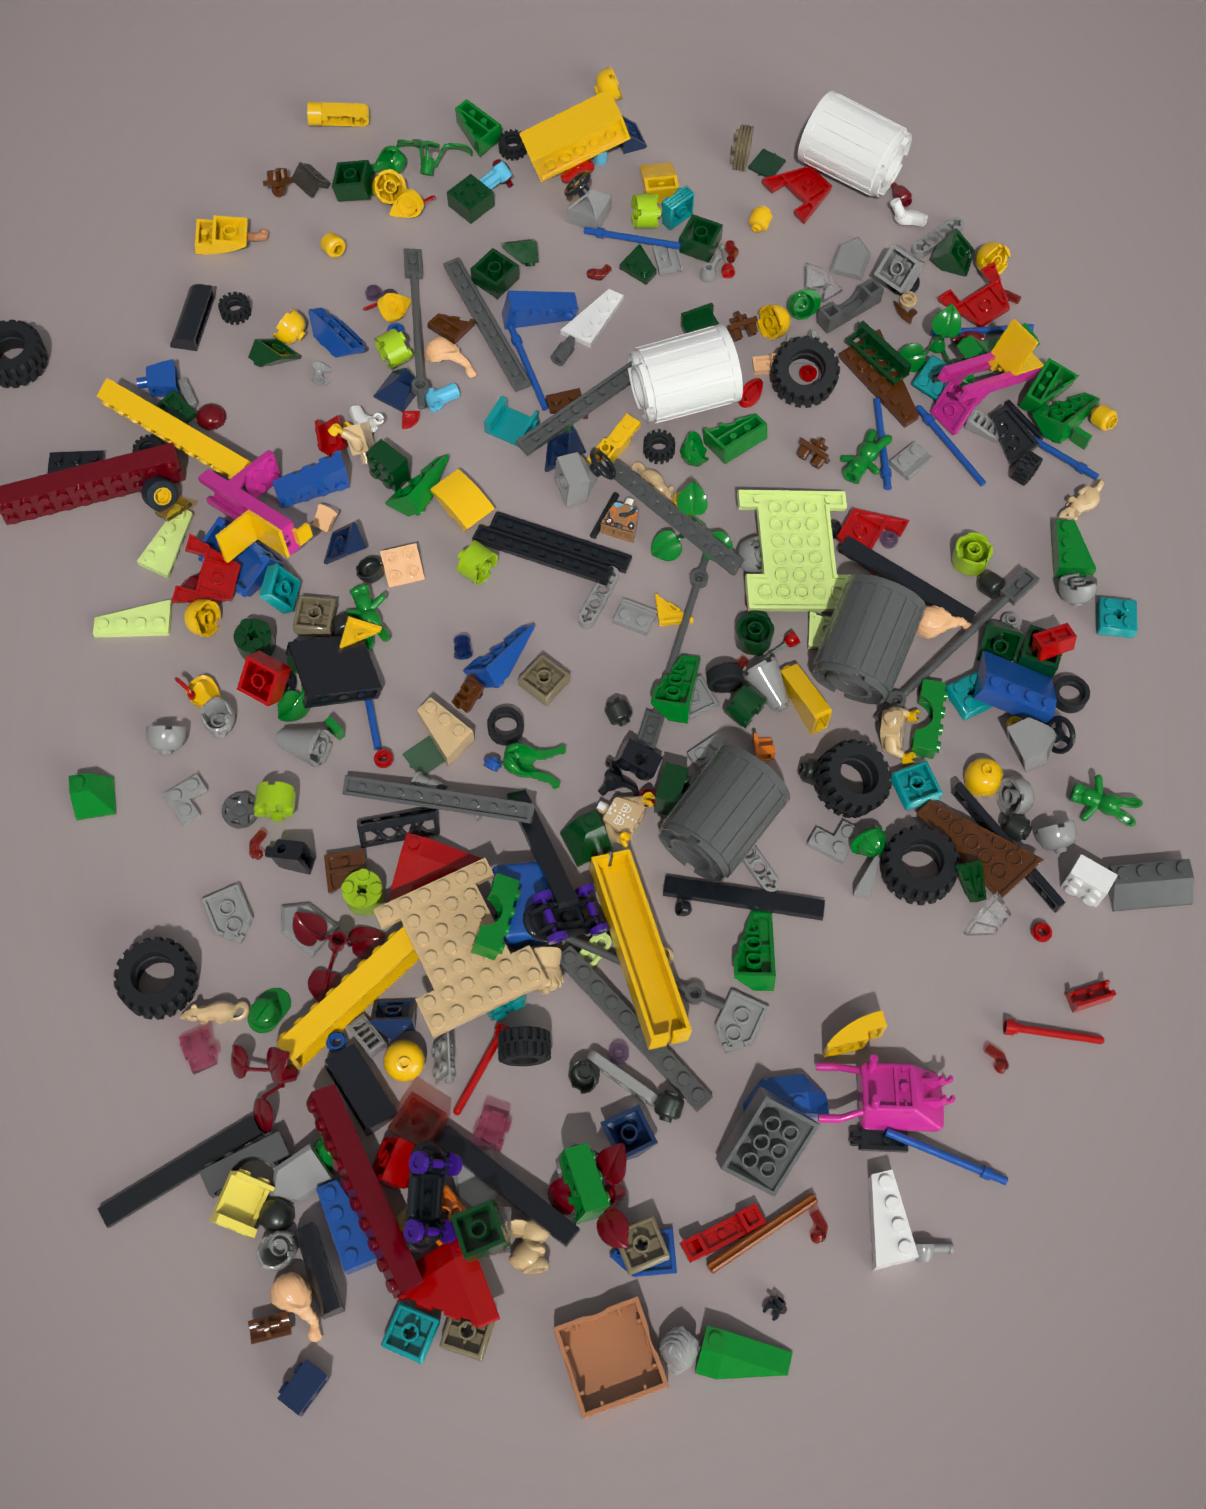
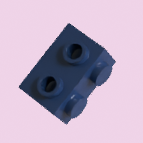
[277,1359,331,1417]

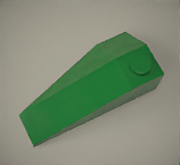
[1032,392,1100,444]
[385,454,449,517]
[650,655,701,724]
[733,911,776,991]
[695,1326,793,1380]

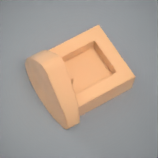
[752,353,777,375]
[312,504,339,532]

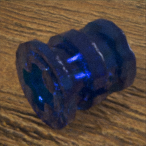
[453,635,473,660]

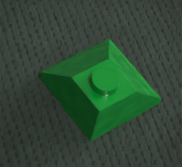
[68,773,116,821]

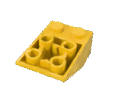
[639,162,679,204]

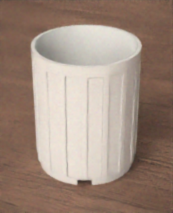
[798,90,912,198]
[627,324,743,424]

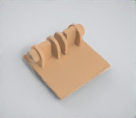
[380,543,425,588]

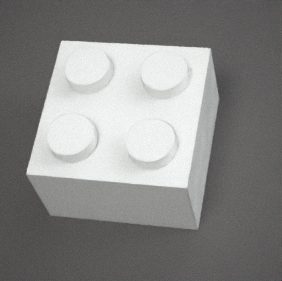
[1061,854,1118,907]

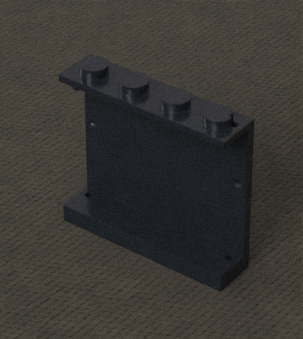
[285,636,382,708]

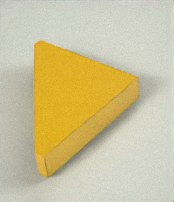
[655,594,694,627]
[339,616,382,648]

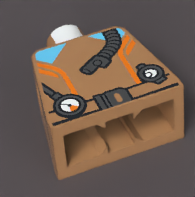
[601,498,639,543]

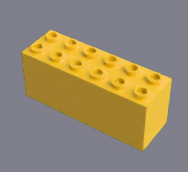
[519,89,631,183]

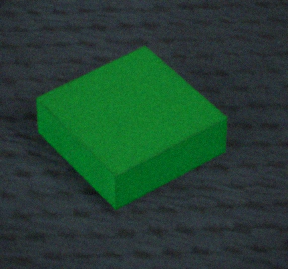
[1069,426,1092,450]
[324,716,345,740]

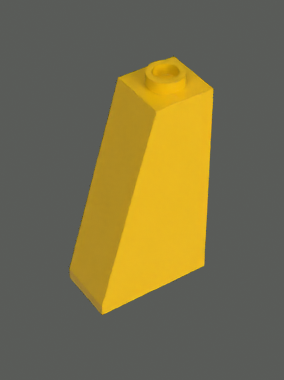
[781,664,832,735]

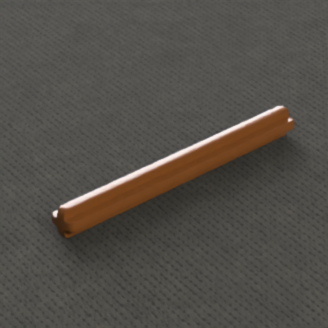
[707,1193,818,1274]

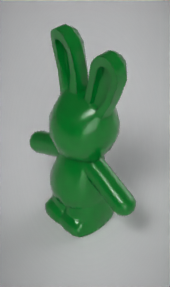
[840,429,892,484]
[344,584,390,650]
[1069,774,1143,827]

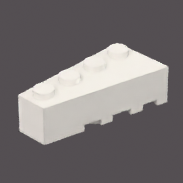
[868,1170,919,1271]

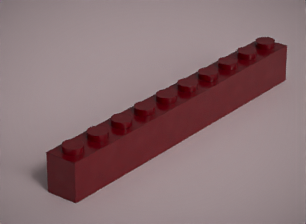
[306,1084,424,1299]

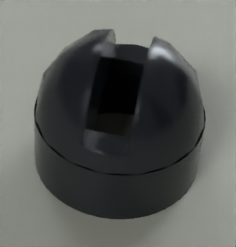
[675,900,692,917]

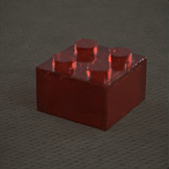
[388,1091,449,1144]

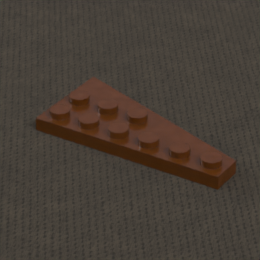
[839,329,919,428]
[916,800,1044,901]

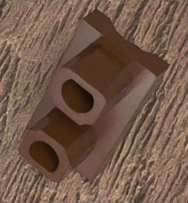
[263,168,293,197]
[727,311,758,342]
[797,437,830,470]
[452,674,485,713]
[248,1311,292,1345]

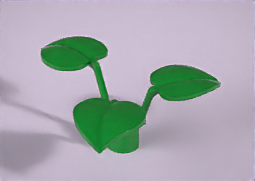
[396,139,473,176]
[899,304,974,387]
[651,481,734,561]
[278,639,345,722]

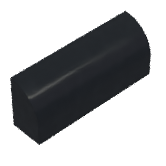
[170,284,215,351]
[324,1043,397,1136]
[295,1222,345,1320]

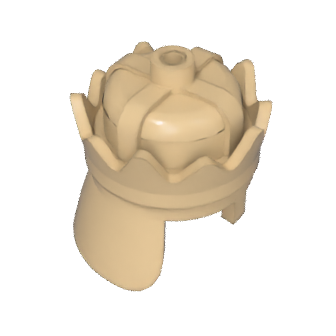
[532,947,564,995]

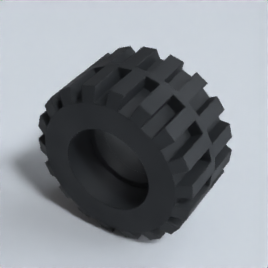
[498,1026,551,1066]

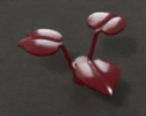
[292,912,386,1003]
[231,1044,297,1134]
[548,1143,629,1248]

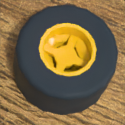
[141,476,178,512]

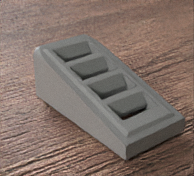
[965,409,999,443]
[853,856,880,900]
[346,1014,388,1059]

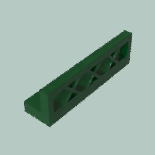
[846,320,912,386]

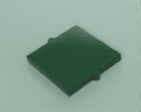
[748,148,786,178]
[402,736,445,776]

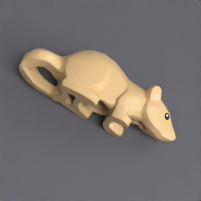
[631,462,674,501]
[1059,479,1104,521]
[179,1001,250,1025]

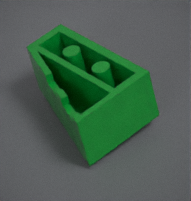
[455,99,502,157]
[1019,358,1079,414]
[703,414,768,464]
[1051,519,1096,579]
[558,1143,610,1225]

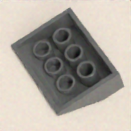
[716,1087,820,1197]

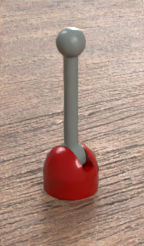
[719,244,735,279]
[759,631,800,662]

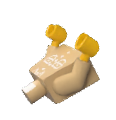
[328,421,374,465]
[880,706,921,765]
[596,792,655,848]

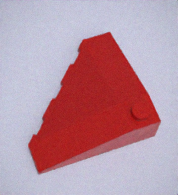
[387,833,483,903]
[397,1238,500,1328]

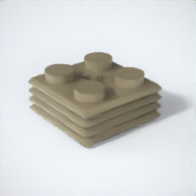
[730,124,754,172]
[292,595,337,637]
[518,654,570,706]
[618,1216,670,1275]
[439,1317,495,1361]

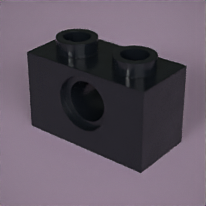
[614,738,663,781]

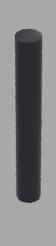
[1004,400,1044,440]
[590,492,619,539]

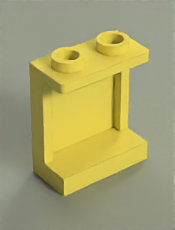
[209,1168,275,1238]

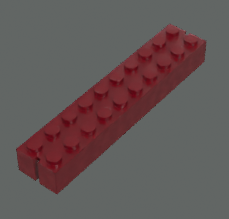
[0,442,185,525]

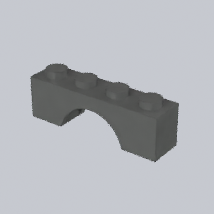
[817,277,884,334]
[199,1131,292,1198]

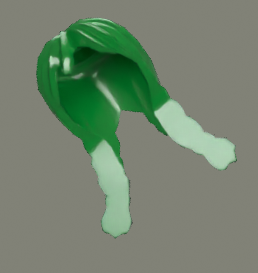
[370,146,405,196]
[503,742,566,789]

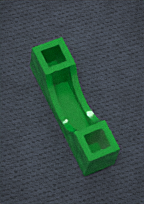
[910,679,948,759]
[471,873,521,960]

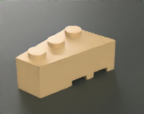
[417,697,475,767]

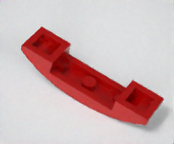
[679,1203,766,1263]

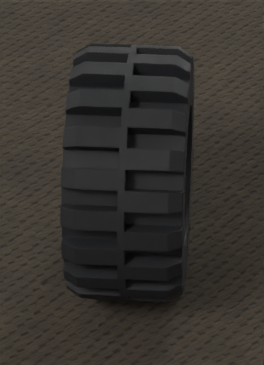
[0,320,48,388]
[770,336,840,408]
[813,739,892,818]
[880,825,960,905]
[113,936,199,1020]

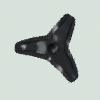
[598,758,639,796]

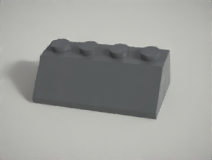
[1108,859,1194,912]

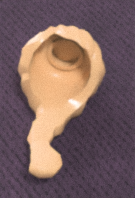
[424,336,477,378]
[916,605,973,639]
[270,1272,323,1342]

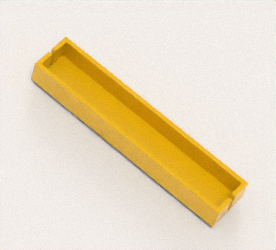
[96,378,252,487]
[589,849,692,1050]
[275,925,419,1071]

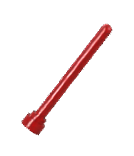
[1003,1018,1105,1044]
[453,1022,510,1115]

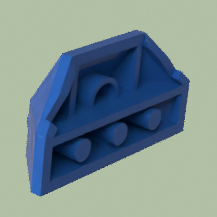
[308,308,366,358]
[743,1074,829,1118]

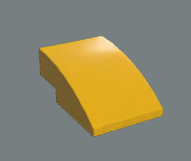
[195,215,248,255]
[430,469,495,532]
[822,1010,887,1059]

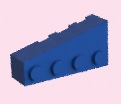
[502,290,578,330]
[272,450,350,508]
[316,1180,377,1275]

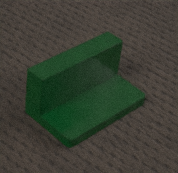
[680,303,719,334]

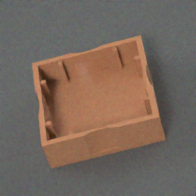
[553,1296,669,1420]

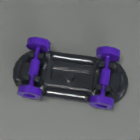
[523,883,611,945]
[404,1140,462,1254]

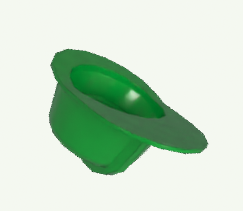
[247,988,291,1033]

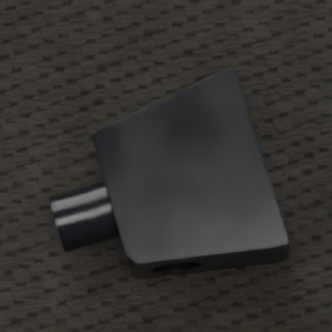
[265,839,316,875]

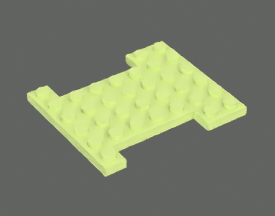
[737,490,851,612]

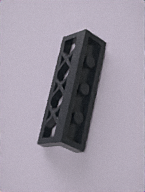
[357,807,440,848]

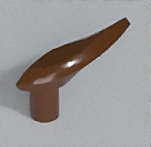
[893,301,918,324]

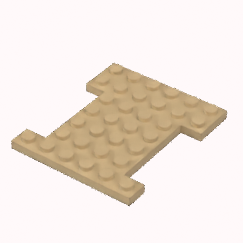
[373,858,548,1038]

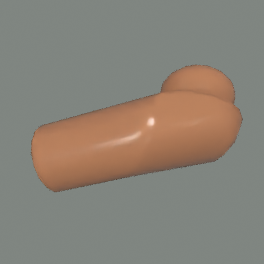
[247,228,269,241]

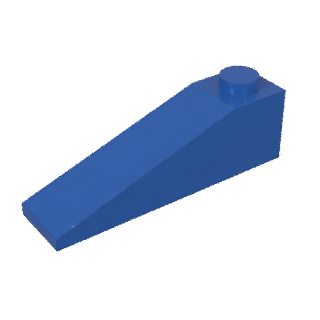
[463,624,535,688]

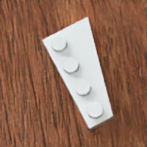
[560,289,624,348]

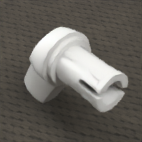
[890,198,928,227]
[349,405,384,432]

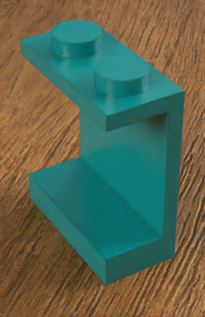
[484,396,540,447]

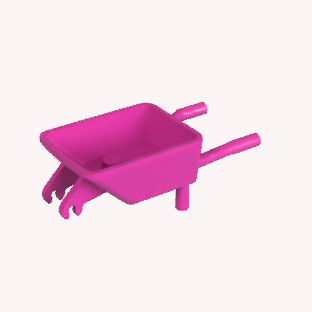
[816,1054,955,1132]

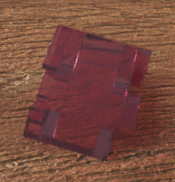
[178,1026,218,1075]
[470,1104,512,1152]

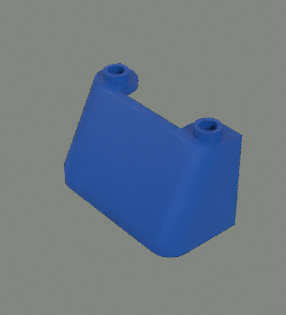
[198,516,285,597]
[492,861,550,951]

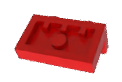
[314,415,347,457]

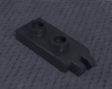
[850,1128,908,1153]

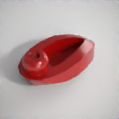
[560,160,594,184]
[738,378,763,408]

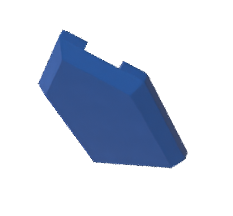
[609,1228,677,1277]

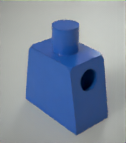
[136,359,180,397]

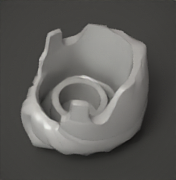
[201,696,235,739]
[256,1230,297,1271]
[659,1326,701,1375]

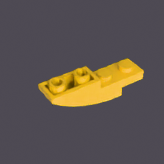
[586,413,641,464]

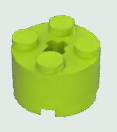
[631,193,661,229]
[374,329,413,370]
[952,532,993,576]
[456,540,498,585]
[254,781,296,823]
[341,869,385,916]

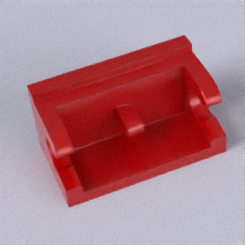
[1032,623,1077,661]
[1065,979,1117,1013]

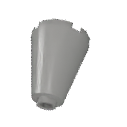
[743,657,790,712]
[275,728,332,767]

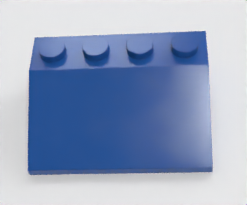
[973,651,1057,724]

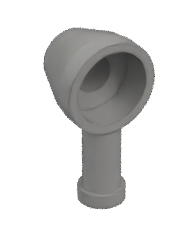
[700,254,722,283]
[915,1242,954,1262]

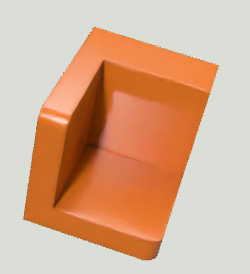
[752,733,775,761]

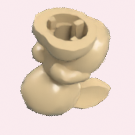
[505,1218,550,1274]

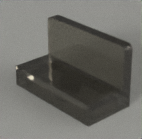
[292,162,331,198]

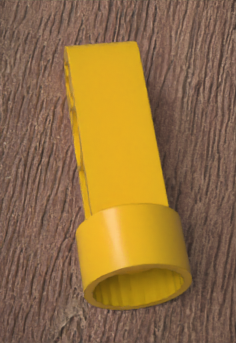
[307,101,369,127]

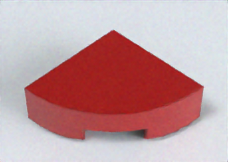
[402,411,421,429]

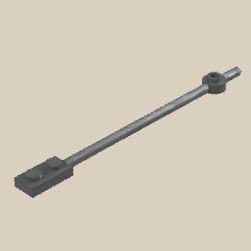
[403,248,429,410]
[636,554,709,751]
[874,567,1040,722]
[495,911,725,1010]

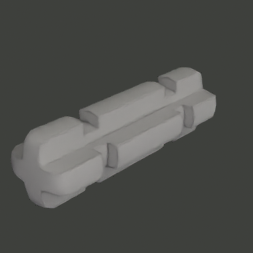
[178,378,198,409]

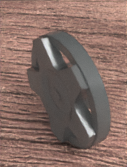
[222,792,258,829]

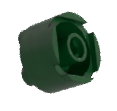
[735,611,774,656]
[234,618,276,660]
[724,683,768,729]

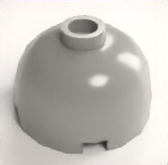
[737,536,762,574]
[1059,573,1097,607]
[146,726,186,755]
[996,777,1034,816]
[1034,820,1077,854]

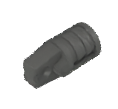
[550,335,575,366]

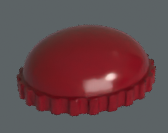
[196,403,227,431]

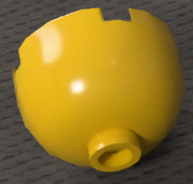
[594,66,623,101]
[372,169,406,205]
[975,241,1010,274]
[757,304,791,340]
[273,308,306,344]
[184,599,221,637]
[963,758,1004,797]
[383,1039,425,1082]

